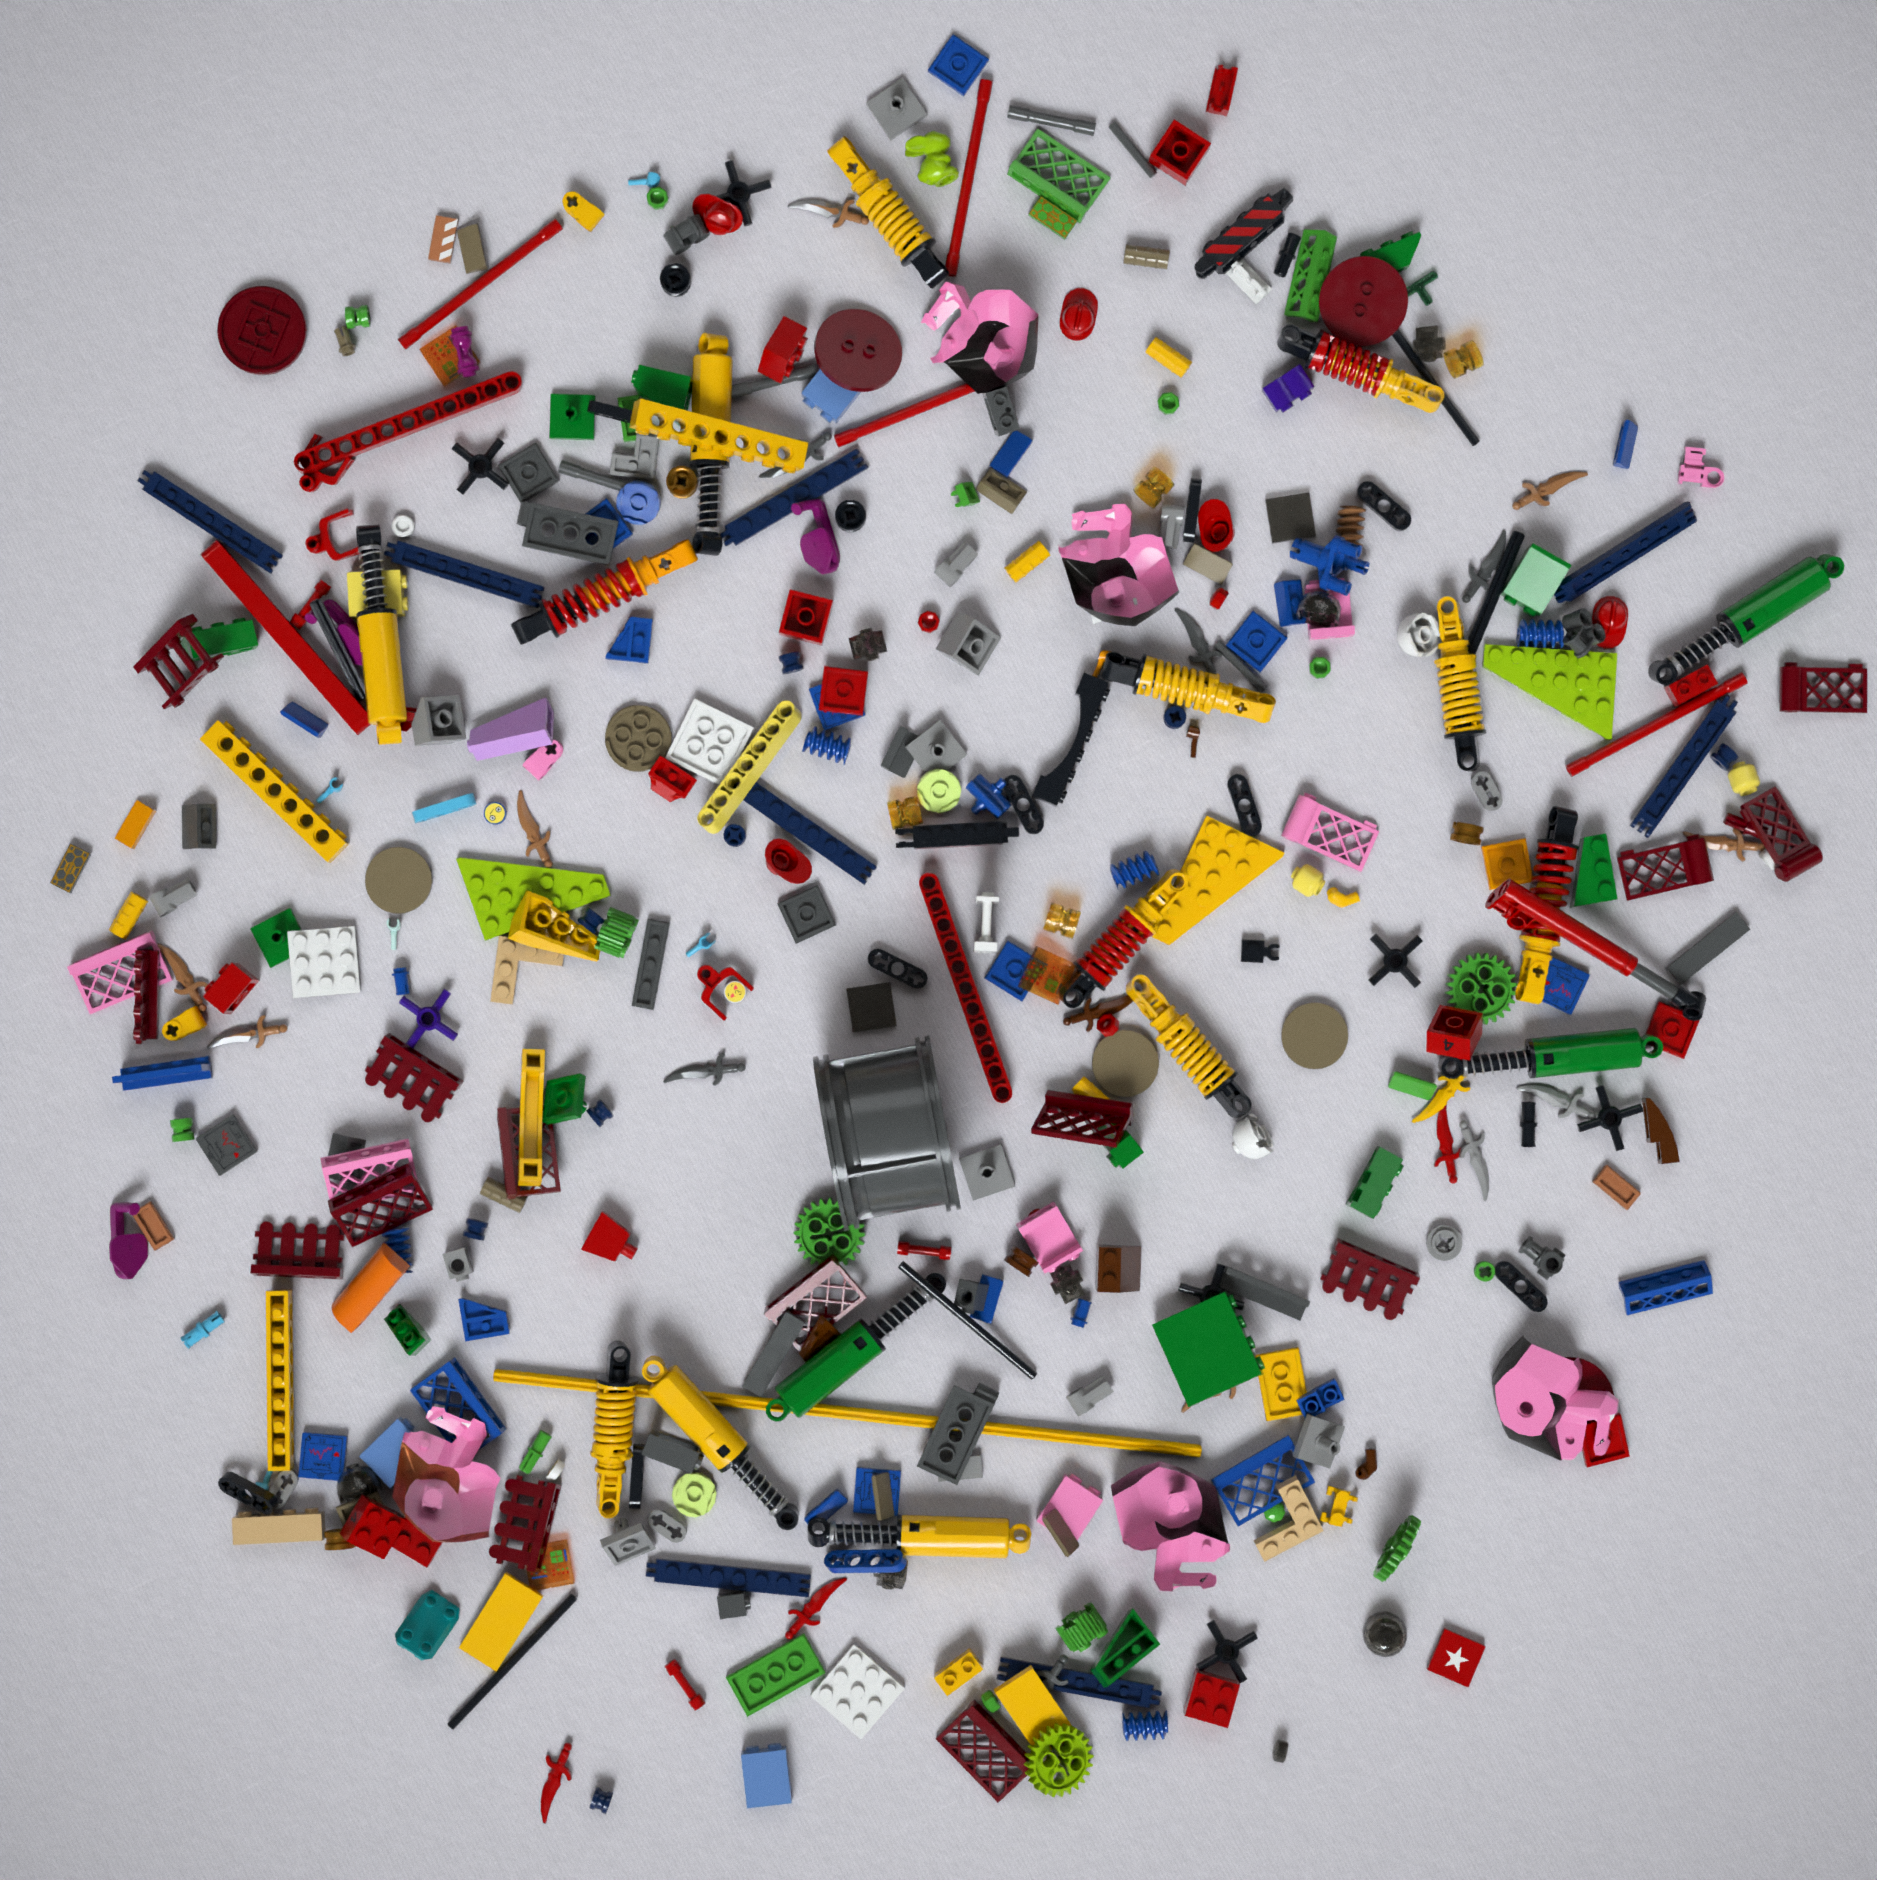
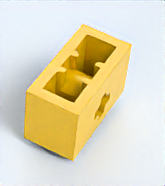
[934,1648,983,1696]

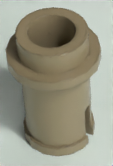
[334,326,356,356]

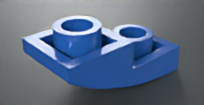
[1296,1378,1345,1418]

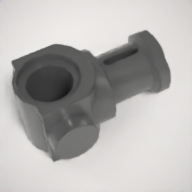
[1518,1236,1566,1280]

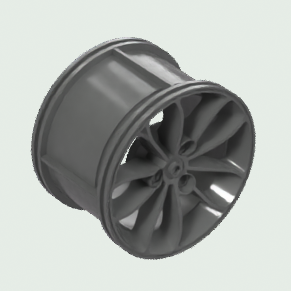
[813,1035,961,1231]

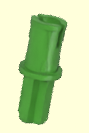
[519,1430,552,1474]

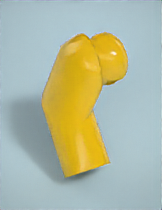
[1327,887,1360,908]

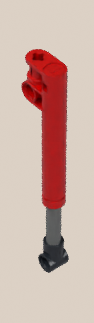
[1485,879,1706,1021]

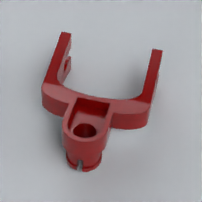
[299,434,355,492]
[305,508,361,561]
[697,965,754,1021]

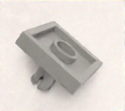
[866,78,927,141]
[905,719,967,773]
[959,1144,1015,1201]
[1292,1414,1345,1469]
[600,1518,656,1566]

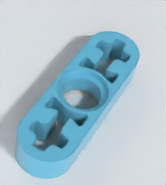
[412,793,477,823]

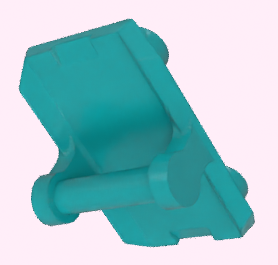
[395,1590,460,1661]

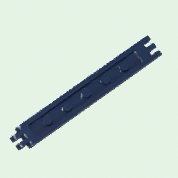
[720,449,869,546]
[137,470,283,574]
[1554,502,1697,603]
[383,540,545,608]
[1630,694,1738,838]
[733,782,877,885]
[645,1559,811,1597]
[996,1657,1162,1708]

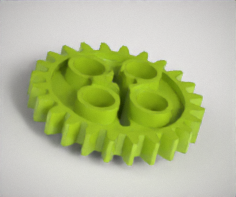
[1024,1723,1094,1797]

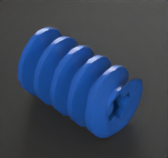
[1516,619,1564,648]
[802,726,851,765]
[1110,851,1160,889]
[382,1228,413,1273]
[1122,1710,1168,1741]

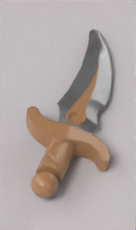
[788,199,869,228]
[207,1015,287,1049]

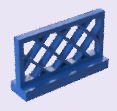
[112,1056,213,1091]
[410,1357,507,1450]
[1211,1435,1315,1527]

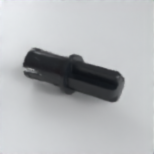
[1274,233,1301,278]

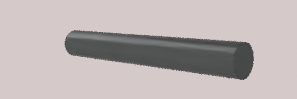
[1109,122,1157,179]
[1214,641,1268,693]

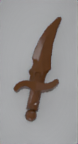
[1063,990,1140,1032]

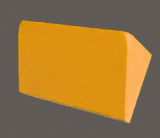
[115,800,156,849]

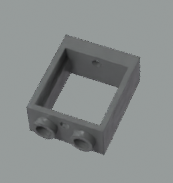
[982,386,1020,436]
[641,1430,704,1474]

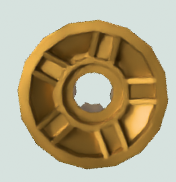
[666,466,698,499]
[1450,822,1484,846]
[324,1528,356,1550]

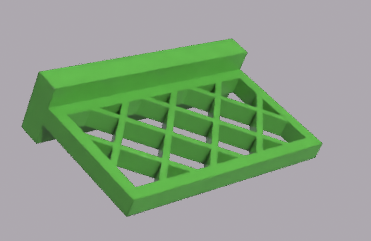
[1007,129,1111,223]

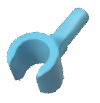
[628,172,660,188]
[316,777,343,804]
[686,933,716,957]
[255,1470,273,1491]

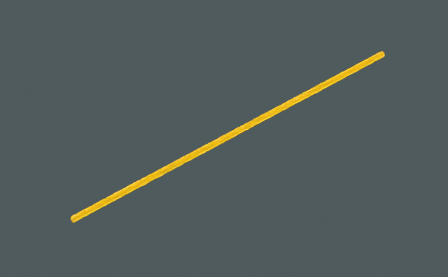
[493,1369,1202,1457]

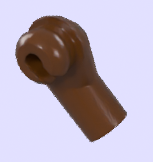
[1355,1449,1377,1480]

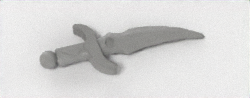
[1516,1085,1596,1120]
[1459,1121,1489,1201]

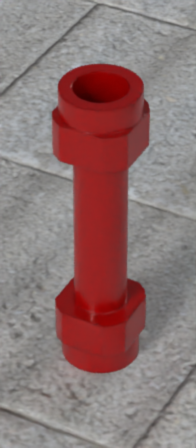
[290,580,331,630]
[897,1241,952,1260]
[664,1659,705,1711]

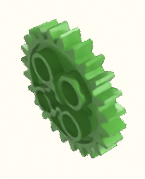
[1445,953,1518,1025]
[793,1197,866,1266]
[1373,1514,1421,1582]

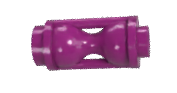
[450,326,480,378]

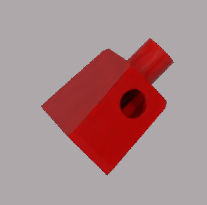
[581,1211,638,1261]

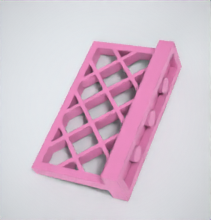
[67,930,173,1014]
[320,1139,418,1200]

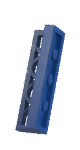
[1618,1260,1713,1315]

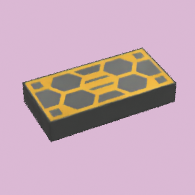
[50,844,91,893]

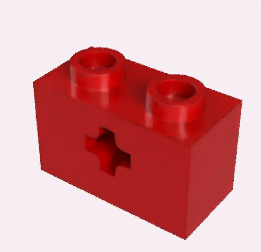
[1664,664,1718,707]

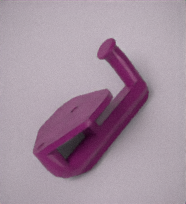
[791,499,840,575]
[305,599,362,666]
[109,1202,148,1279]

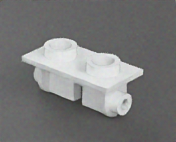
[1226,259,1272,304]

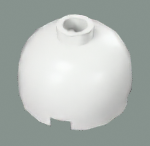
[1397,613,1440,657]
[1232,1114,1274,1159]

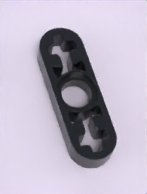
[587,401,632,423]
[1183,478,1202,543]
[1357,481,1411,531]
[1227,774,1262,837]
[1003,775,1044,835]
[868,949,928,989]
[1494,1261,1548,1312]
[629,1444,645,1509]
[218,1472,279,1515]

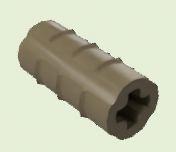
[1123,244,1170,269]
[480,1177,528,1213]

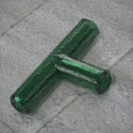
[1407,271,1438,306]

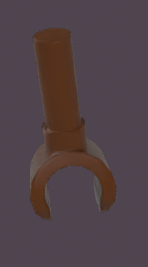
[1186,725,1200,758]

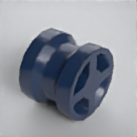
[778,651,804,674]
[1163,706,1186,729]
[1710,743,1739,771]
[723,824,746,847]
[577,907,605,934]
[586,1099,614,1127]
[463,1218,488,1241]
[589,1787,613,1814]

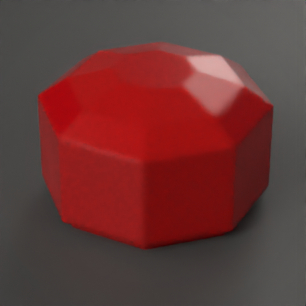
[1209,588,1229,610]
[918,611,940,633]
[1096,1014,1119,1037]

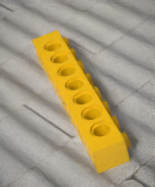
[629,398,808,473]
[200,720,349,863]
[266,1289,294,1471]

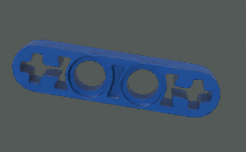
[824,1549,907,1573]

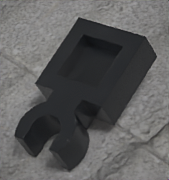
[1240,939,1280,963]

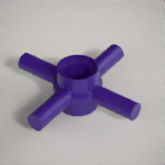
[399,989,458,1048]

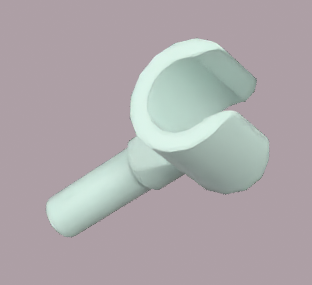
[386,918,401,950]

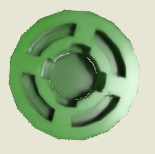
[345,305,371,329]
[170,1118,195,1142]

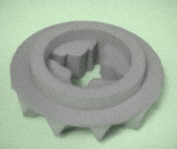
[1426,1225,1462,1261]

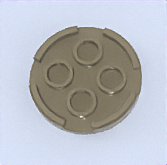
[605,705,672,772]
[365,847,433,914]
[1281,1003,1348,1069]
[1092,1030,1159,1097]

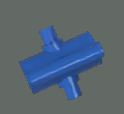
[966,774,1012,819]

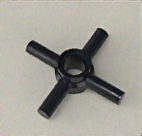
[716,160,772,227]
[452,438,509,495]
[1368,933,1423,988]
[1577,1085,1643,1151]
[1178,1263,1245,1311]
[1196,1620,1258,1683]

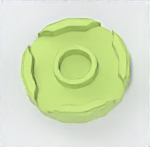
[917,769,961,813]
[672,1472,717,1517]

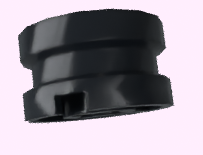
[660,263,692,297]
[835,500,866,533]

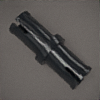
[1520,1102,1538,1147]

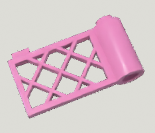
[1281,793,1379,872]

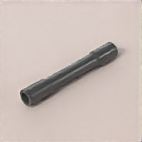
[1007,105,1096,136]
[732,364,817,399]
[558,460,630,491]

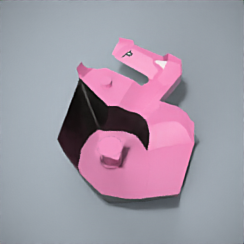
[921,282,1038,394]
[1058,504,1179,626]
[1492,1336,1619,1461]
[1111,1461,1230,1591]

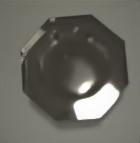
[1272,1739,1289,1763]

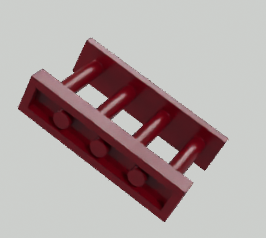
[133,614,224,709]

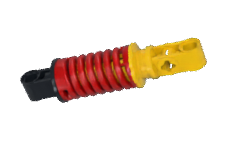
[1277,324,1444,413]
[1059,869,1188,1008]

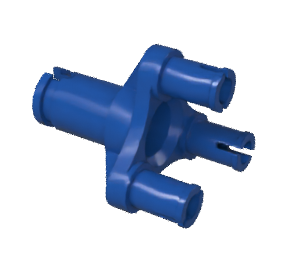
[1290,535,1370,596]

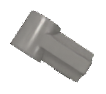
[1159,503,1185,549]
[934,542,978,587]
[149,878,198,917]
[1066,1376,1114,1416]

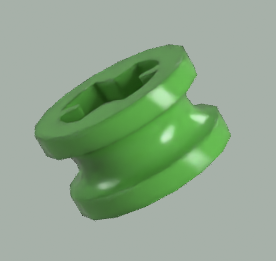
[1474,1261,1495,1282]

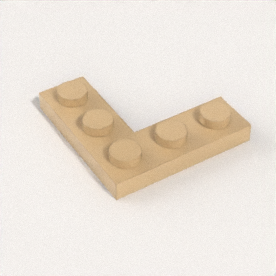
[490,936,565,1005]
[1253,1475,1323,1562]

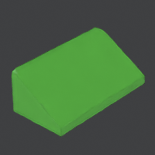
[1388,1071,1437,1100]

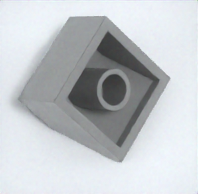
[936,611,1001,676]
[412,695,466,746]

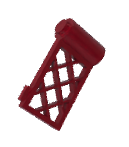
[1779,662,1867,713]
[1740,786,1823,882]
[1616,834,1714,901]

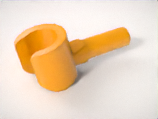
[1092,650,1111,678]

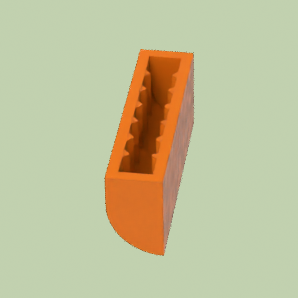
[331,1242,410,1333]

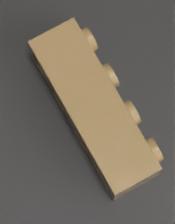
[232,1508,326,1545]

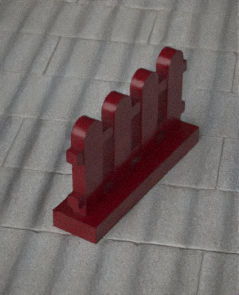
[133,949,159,1044]
[364,1033,464,1122]
[250,1221,345,1280]
[1320,1238,1420,1320]
[489,1475,562,1573]

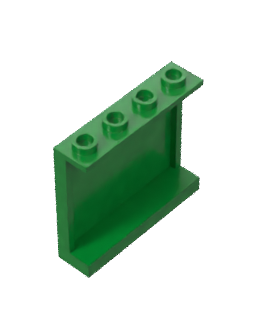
[1152,1292,1265,1407]

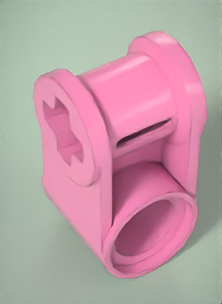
[522,740,563,781]

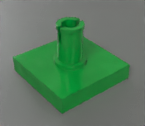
[549,394,596,440]
[250,908,302,968]
[542,1073,587,1125]

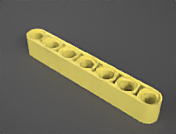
[697,700,802,834]

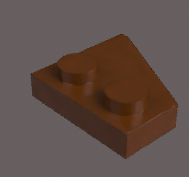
[799,1315,841,1362]

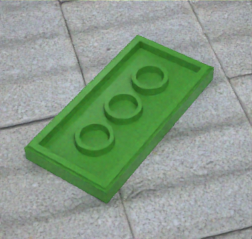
[726,1633,826,1717]

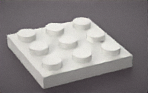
[665,698,754,785]
[287,926,360,998]
[810,1644,905,1739]

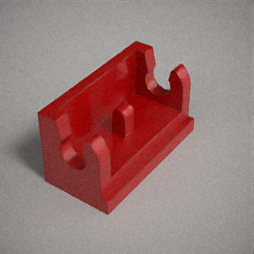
[1206,65,1238,116]

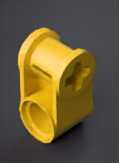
[562,191,605,232]
[162,1005,207,1041]

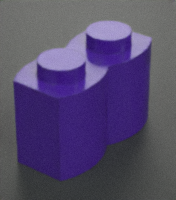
[1262,364,1314,413]

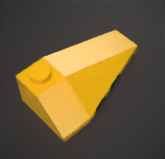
[508,891,600,962]

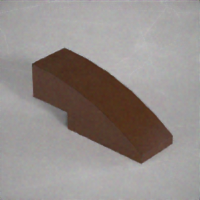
[1642,1098,1680,1164]

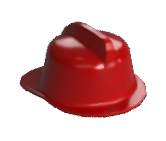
[692,193,743,235]
[1060,288,1098,341]
[1198,499,1235,552]
[1592,596,1628,649]
[765,838,812,884]

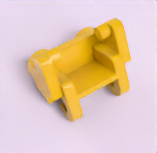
[1320,1485,1358,1527]

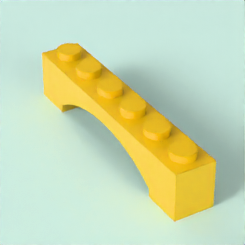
[518,1049,545,1186]

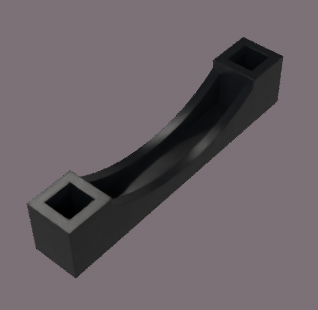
[1032,673,1110,807]

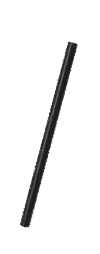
[1392,330,1480,446]
[898,1261,1037,1380]
[447,1594,577,1730]

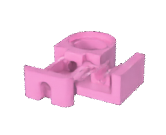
[1677,447,1724,488]

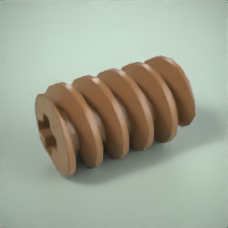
[1336,505,1366,547]

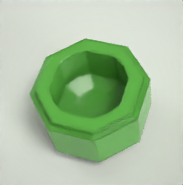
[646,187,669,210]
[1157,392,1179,415]
[1309,657,1331,679]
[1263,1499,1285,1522]
[981,1690,1001,1713]

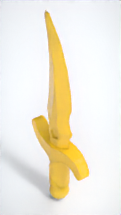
[1412,1076,1471,1123]

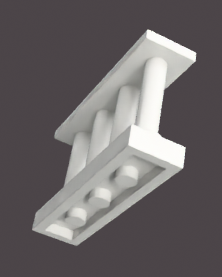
[973,892,999,954]

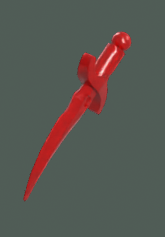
[1434,1104,1462,1184]
[785,1578,847,1639]
[541,1743,572,1823]

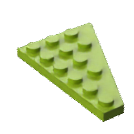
[1482,644,1617,740]
[456,858,611,941]

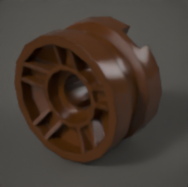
[1004,1245,1039,1277]

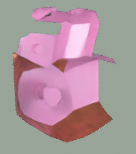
[392,1406,501,1542]

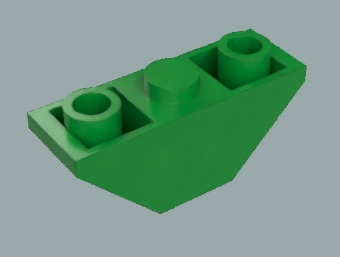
[1360,231,1421,272]
[384,1304,431,1356]

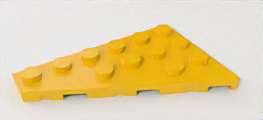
[1152,816,1284,945]

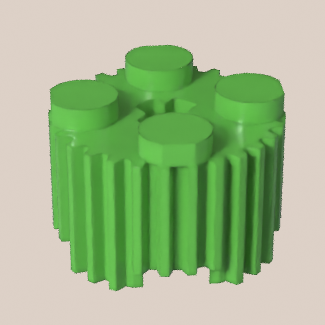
[594,907,639,958]
[1055,1602,1108,1652]

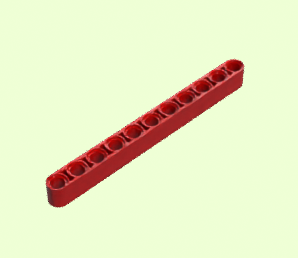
[294,371,523,475]
[200,540,371,735]
[919,873,1012,1103]

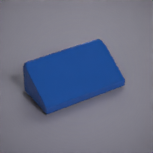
[1612,420,1638,469]
[989,431,1033,478]
[1274,580,1307,627]
[280,702,328,738]
[970,1274,1004,1324]
[804,1488,848,1524]

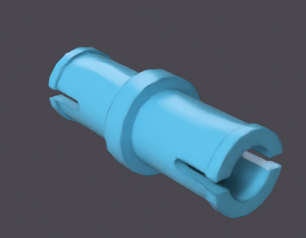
[180,1311,225,1349]

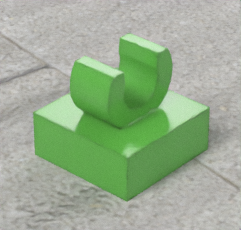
[951,482,980,507]

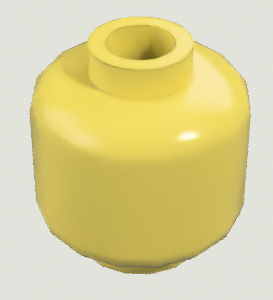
[1728,761,1760,796]
[1291,864,1325,897]

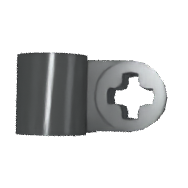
[663,214,710,255]
[1562,608,1606,658]

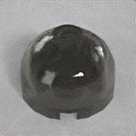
[1296,588,1341,628]
[336,1463,383,1504]
[1362,1611,1407,1657]

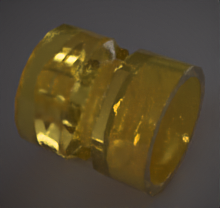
[1443,340,1484,379]
[1133,466,1175,509]
[887,796,923,830]
[1043,902,1081,939]

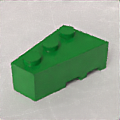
[181,618,258,661]
[1570,834,1618,908]
[1097,1123,1144,1169]
[1345,1146,1404,1219]
[1090,1608,1160,1688]

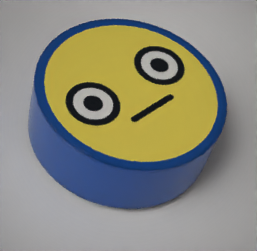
[484,802,507,825]

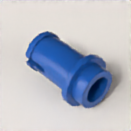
[392,967,410,995]
[1070,1298,1092,1328]

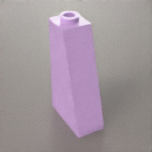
[467,698,554,761]

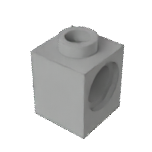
[442,1247,474,1282]

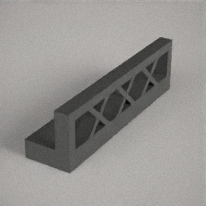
[1219,1266,1311,1321]

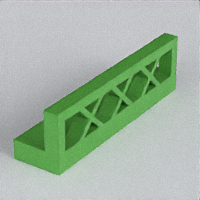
[1284,229,1337,322]

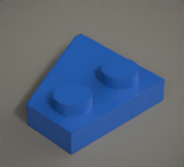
[605,617,653,664]
[458,1298,510,1342]

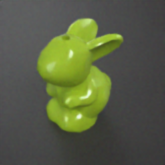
[905,131,959,187]

